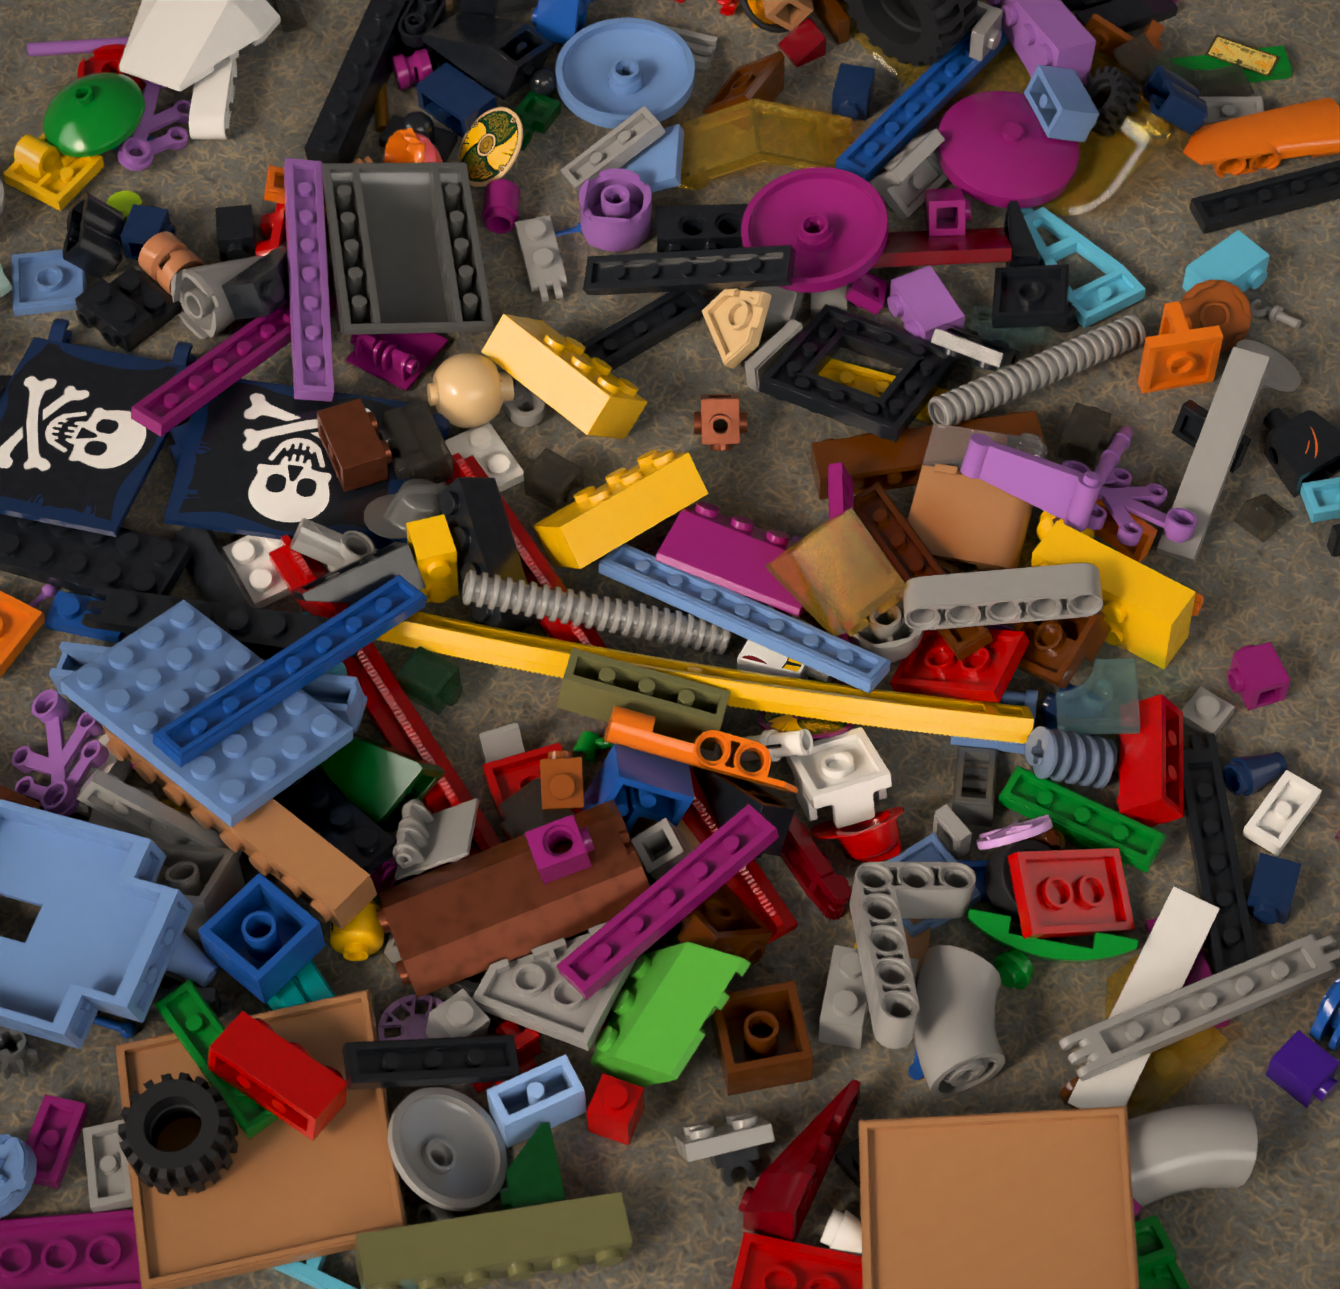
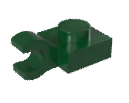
[514,91,561,151]

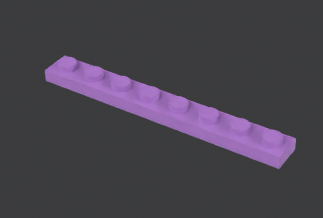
[283,158,334,402]

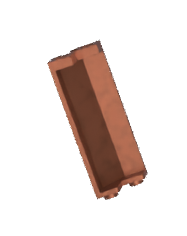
[376,799,650,998]

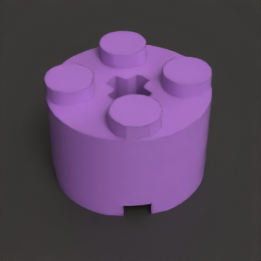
[579,168,652,252]

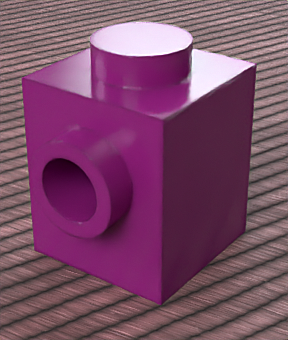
[925,188,971,237]
[1227,642,1291,711]

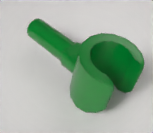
[573,731,614,763]

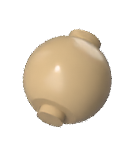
[427,353,514,428]

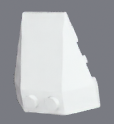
[119,0,281,92]

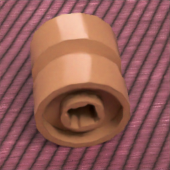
[138,231,206,296]

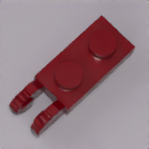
[780,814,852,921]

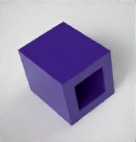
[1266,1030,1340,1108]

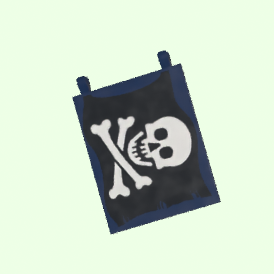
[0,318,196,537]
[164,379,449,550]

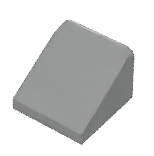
[479,723,525,763]

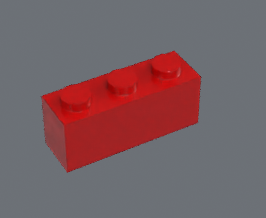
[1117,694,1184,827]
[208,1011,348,1141]

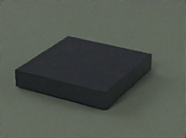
[992,264,1070,329]

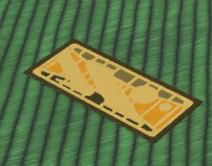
[1205,35,1280,77]

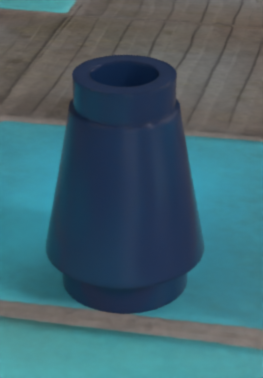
[1223,751,1287,796]

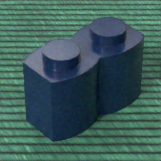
[1142,65,1208,135]

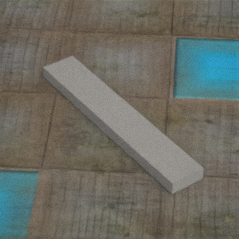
[1157,346,1270,564]

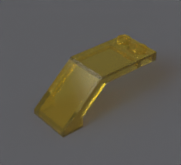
[676,99,855,191]

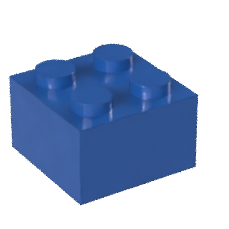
[198,873,326,1004]

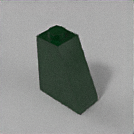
[319,735,445,832]

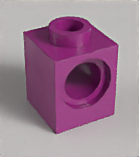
[524,815,595,884]

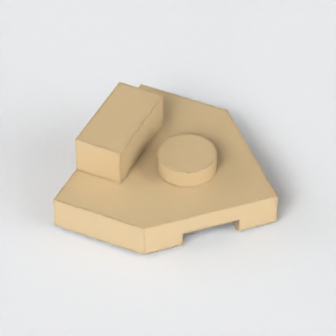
[702,288,772,369]

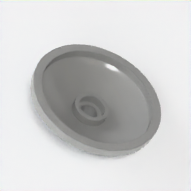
[388,1087,507,1212]

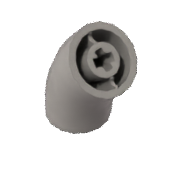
[914,945,1006,1098]
[1128,1103,1258,1207]

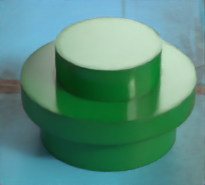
[993,949,1034,990]

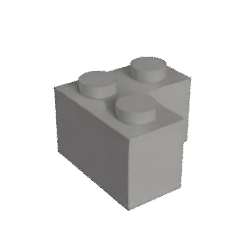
[818,945,919,1049]

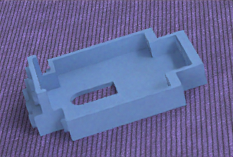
[0,799,194,1050]

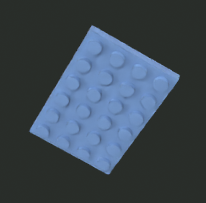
[60,600,354,828]

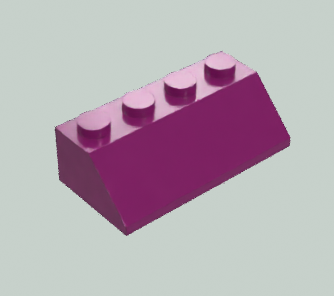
[655,502,831,617]

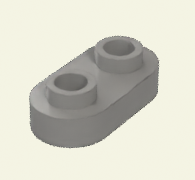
[496,366,546,427]

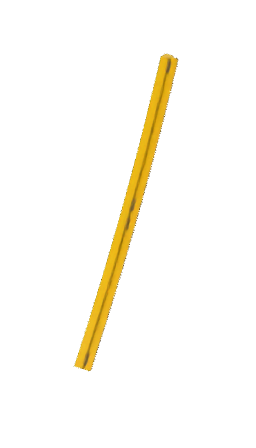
[376,611,1034,744]

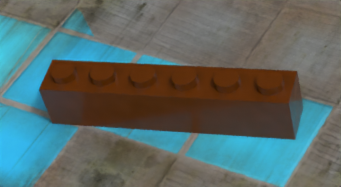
[811,410,1046,500]

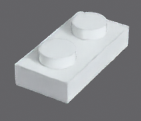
[1242,770,1322,856]

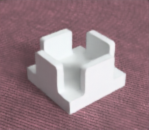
[786,727,892,828]

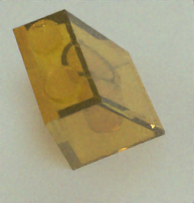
[765,508,907,637]

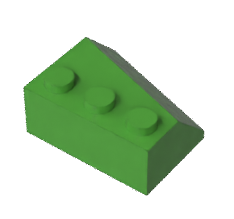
[590,942,751,1087]

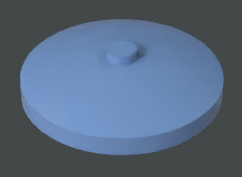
[555,18,695,129]

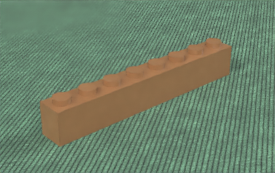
[102,725,377,930]

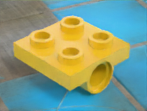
[3,133,105,211]

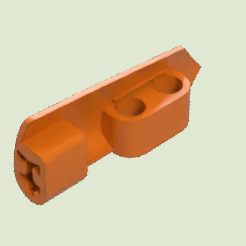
[1183,97,1340,177]
[604,705,798,794]

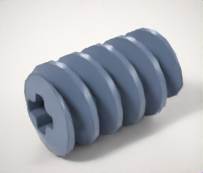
[1025,727,1117,789]

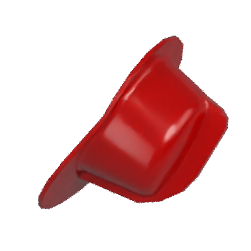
[809,806,904,863]

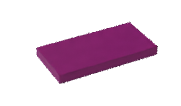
[0,1209,142,1289]

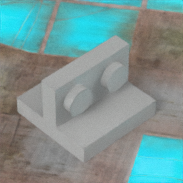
[868,129,948,220]

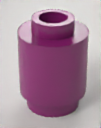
[482,179,520,234]

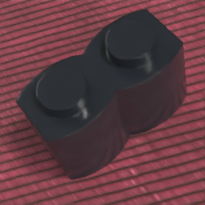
[63,192,124,279]

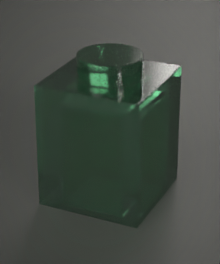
[397,646,462,715]

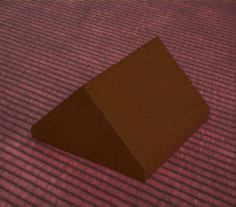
[702,51,785,133]

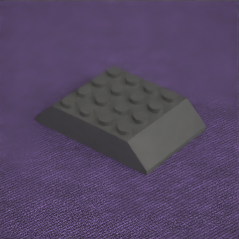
[322,162,494,335]

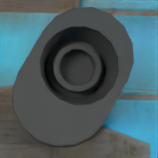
[364,478,447,539]

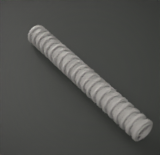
[928,314,1146,430]
[462,569,731,655]

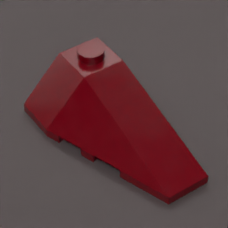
[739,1079,861,1242]

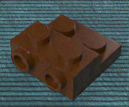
[1012,610,1112,689]
[677,884,773,966]

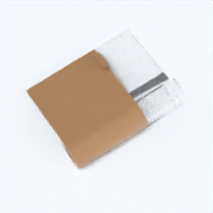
[908,423,1048,571]

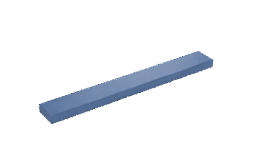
[598,543,891,694]

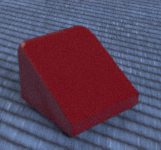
[778,18,826,68]

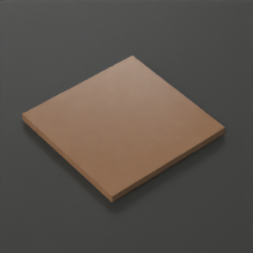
[115,989,408,1289]
[859,1106,1139,1289]

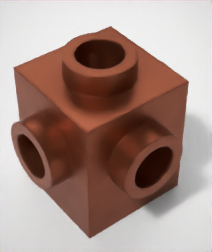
[694,394,747,451]

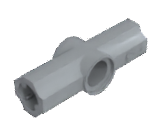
[290,518,378,572]

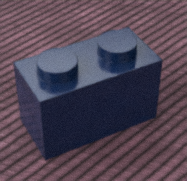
[416,62,497,138]

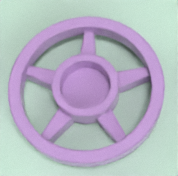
[976,815,1053,850]

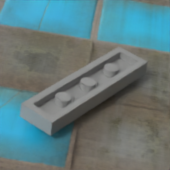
[77,768,242,858]

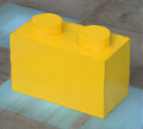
[406,514,459,603]

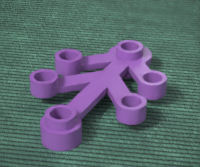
[118,79,191,171]
[1061,460,1198,546]
[11,689,109,817]

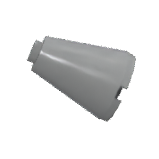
[171,256,262,339]

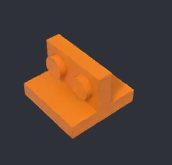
[1138,301,1223,394]

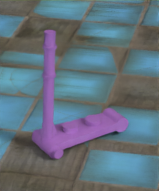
[960,426,1134,532]

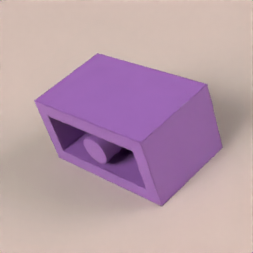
[887,265,965,342]

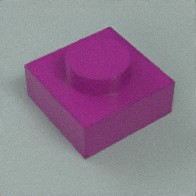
[845,272,888,315]

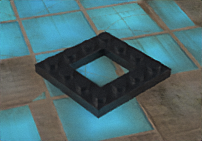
[759,304,959,442]

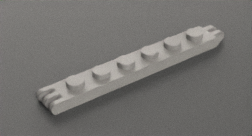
[1059,934,1340,1081]

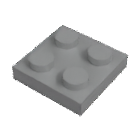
[674,1110,775,1162]

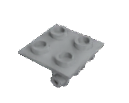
[393,798,479,880]

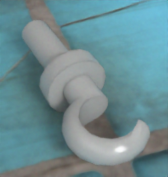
[1250,298,1301,329]

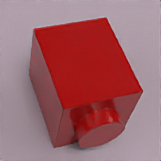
[587,1074,645,1146]

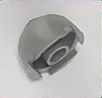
[846,582,924,663]

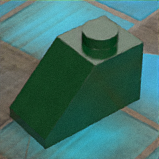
[500,1121,566,1210]

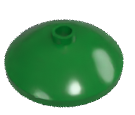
[43,72,145,157]

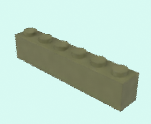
[354,1191,632,1289]

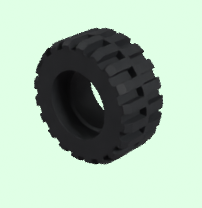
[844,0,978,66]

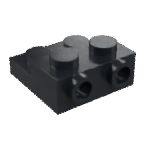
[75,266,182,353]

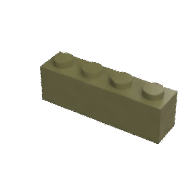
[556,648,730,751]

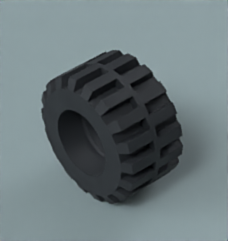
[118,1072,238,1196]

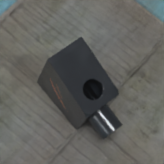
[1263,408,1340,498]

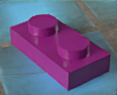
[26,1094,89,1189]

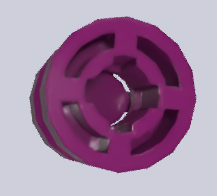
[391,49,432,90]

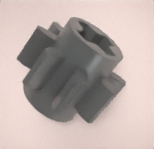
[0,1026,41,1080]

